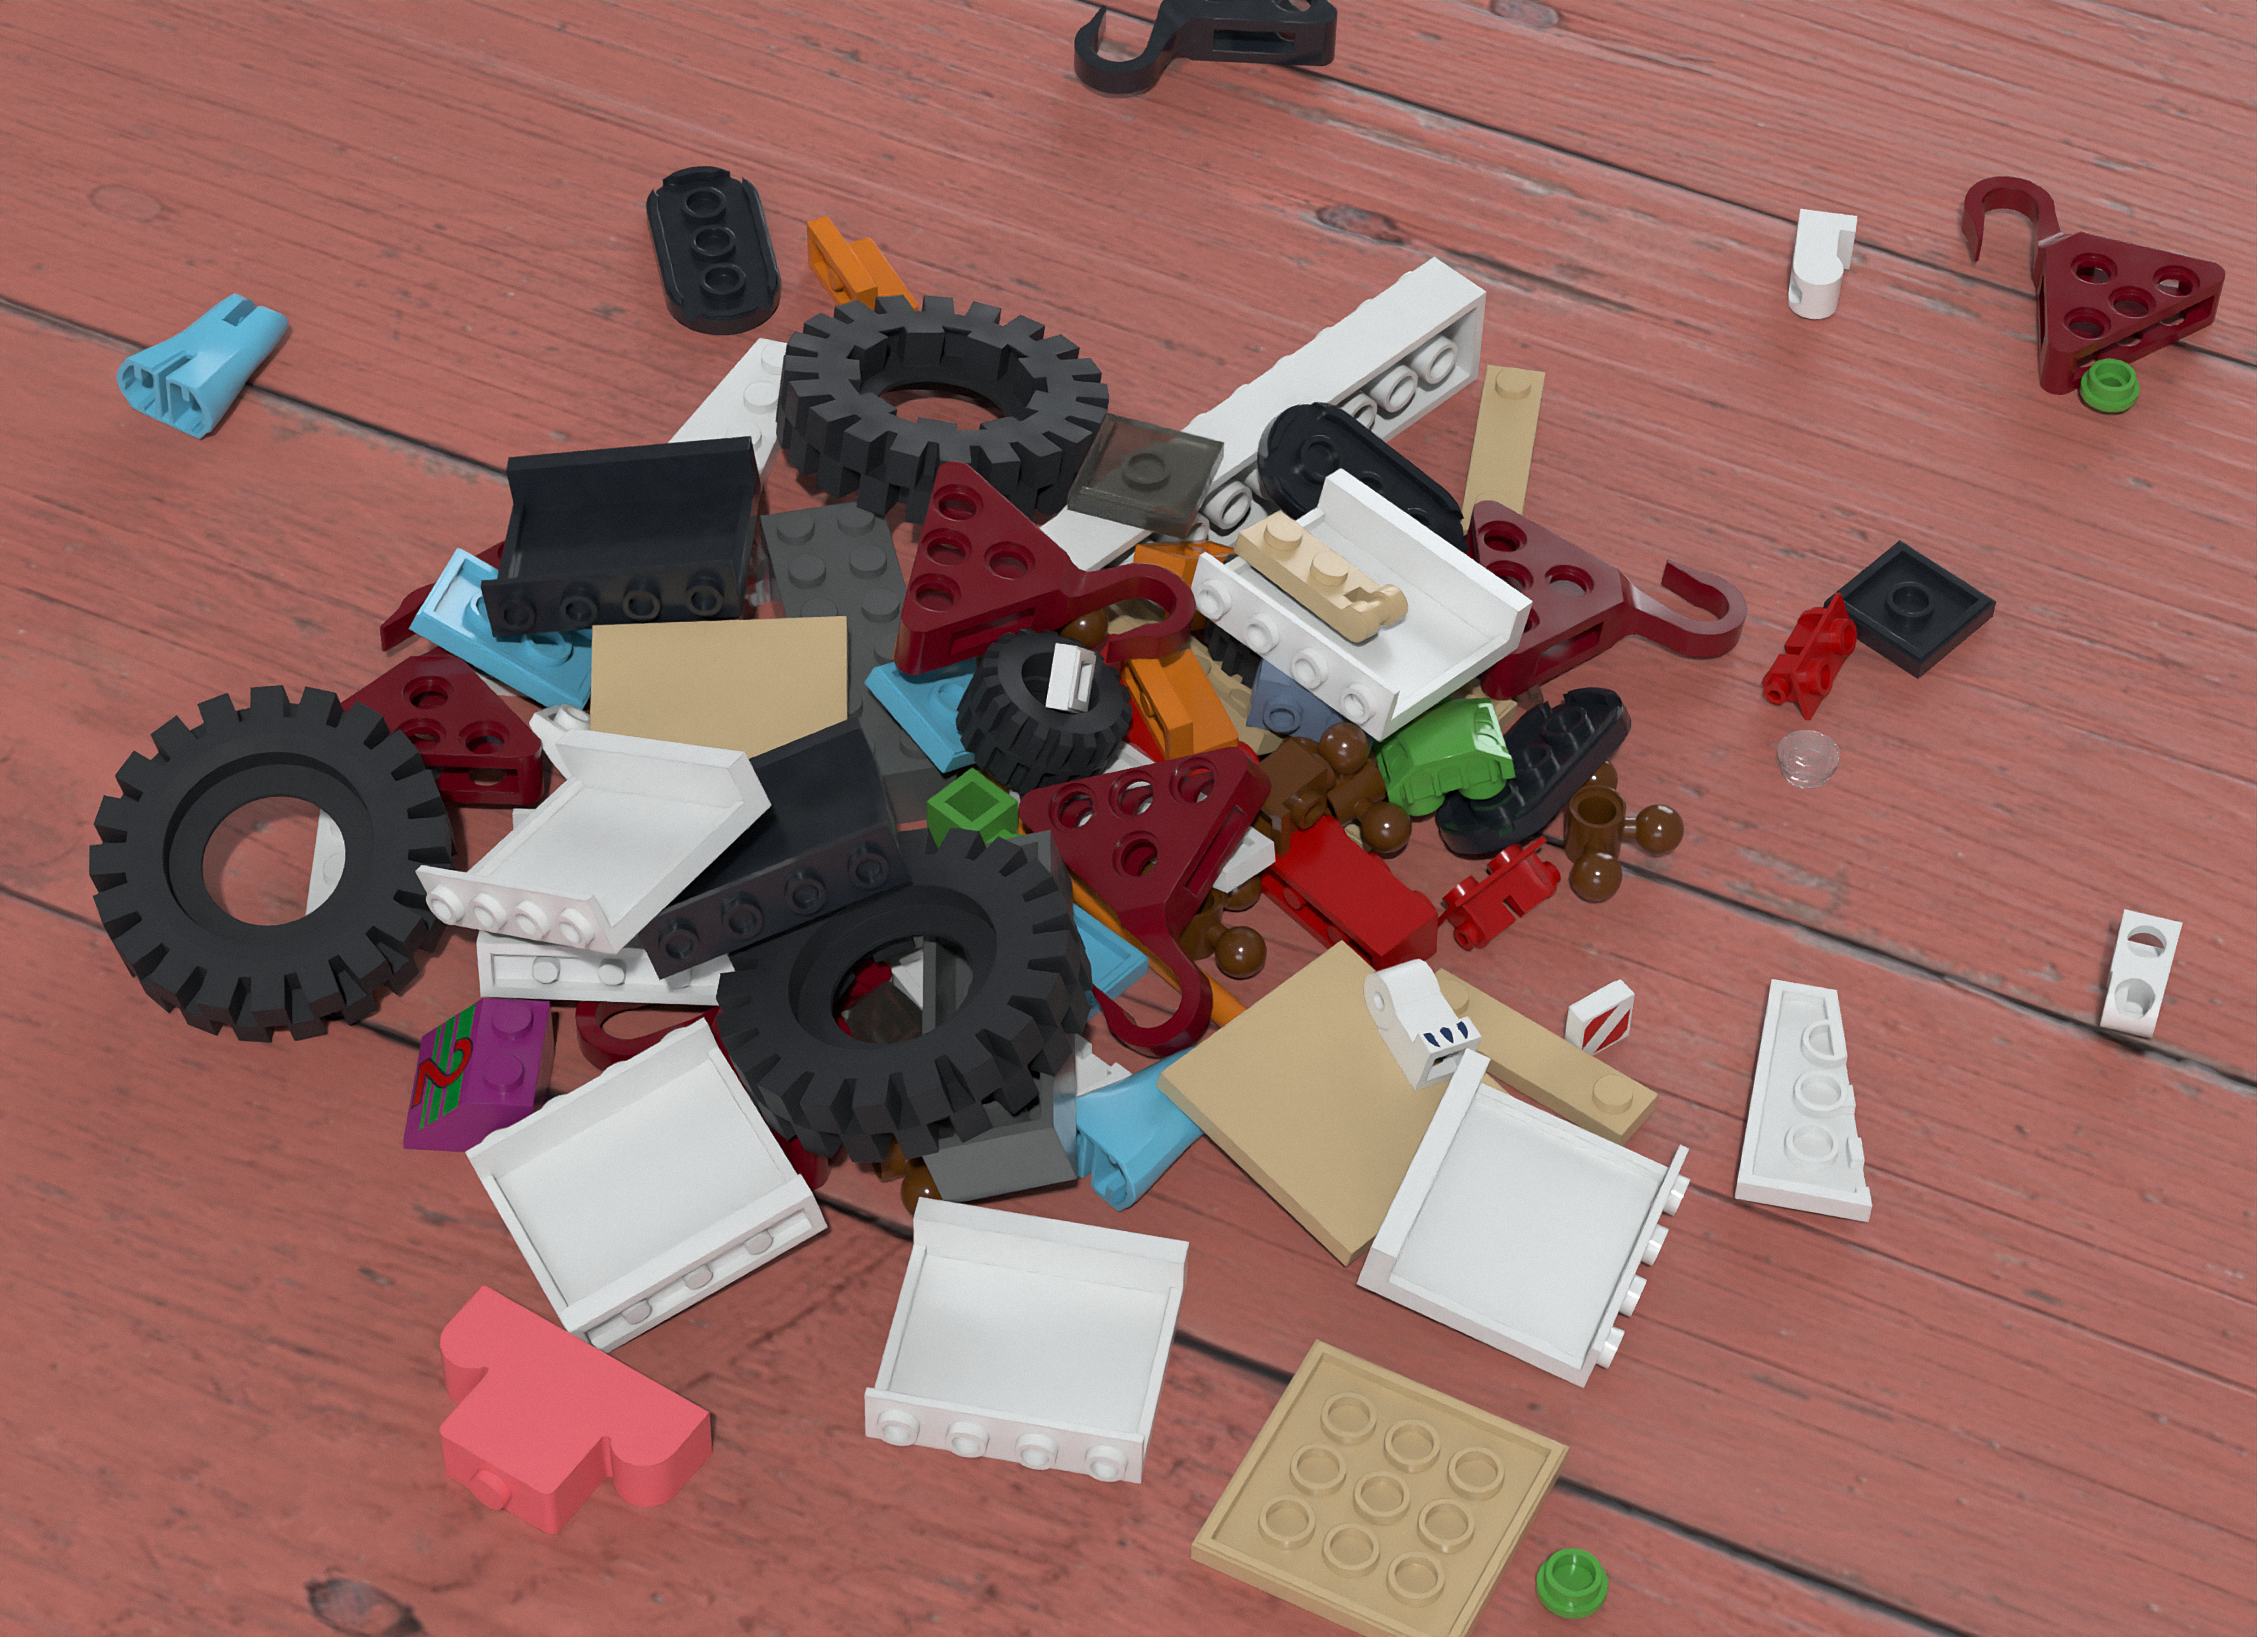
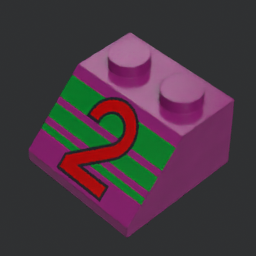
[403,998,555,1152]

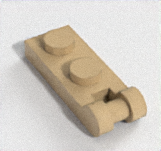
[1233,510,1408,643]

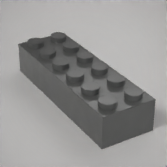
[760,501,957,824]
[922,830,1077,1203]

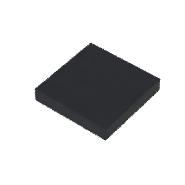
[1823,540,1996,679]

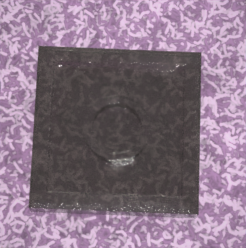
[1067,413,1225,540]

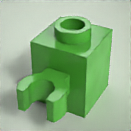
[926,768,1024,849]

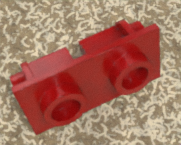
[1762,593,1857,720]
[1438,836,1561,950]

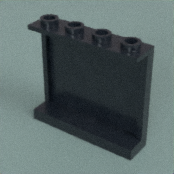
[480,436,761,637]
[638,716,911,980]

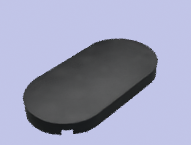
[646,166,781,335]
[1257,402,1469,554]
[1436,687,1631,854]

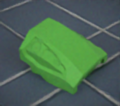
[1372,698,1516,816]

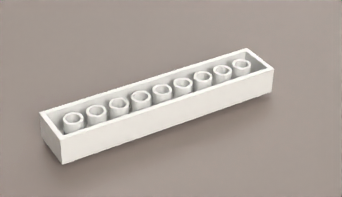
[1040,257,1486,606]

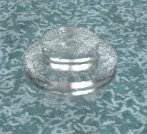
[1776,730,1840,788]

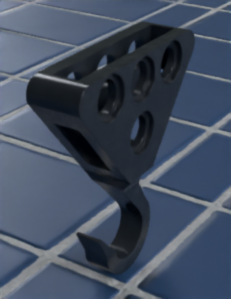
[1074,0,1338,94]

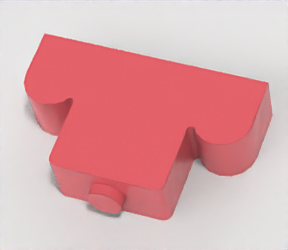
[439,1284,712,1534]

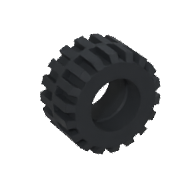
[955,628,1133,797]

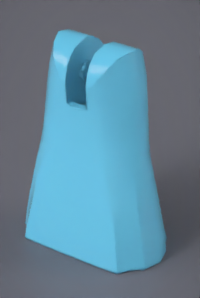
[116,293,289,439]
[1076,1044,1205,1212]

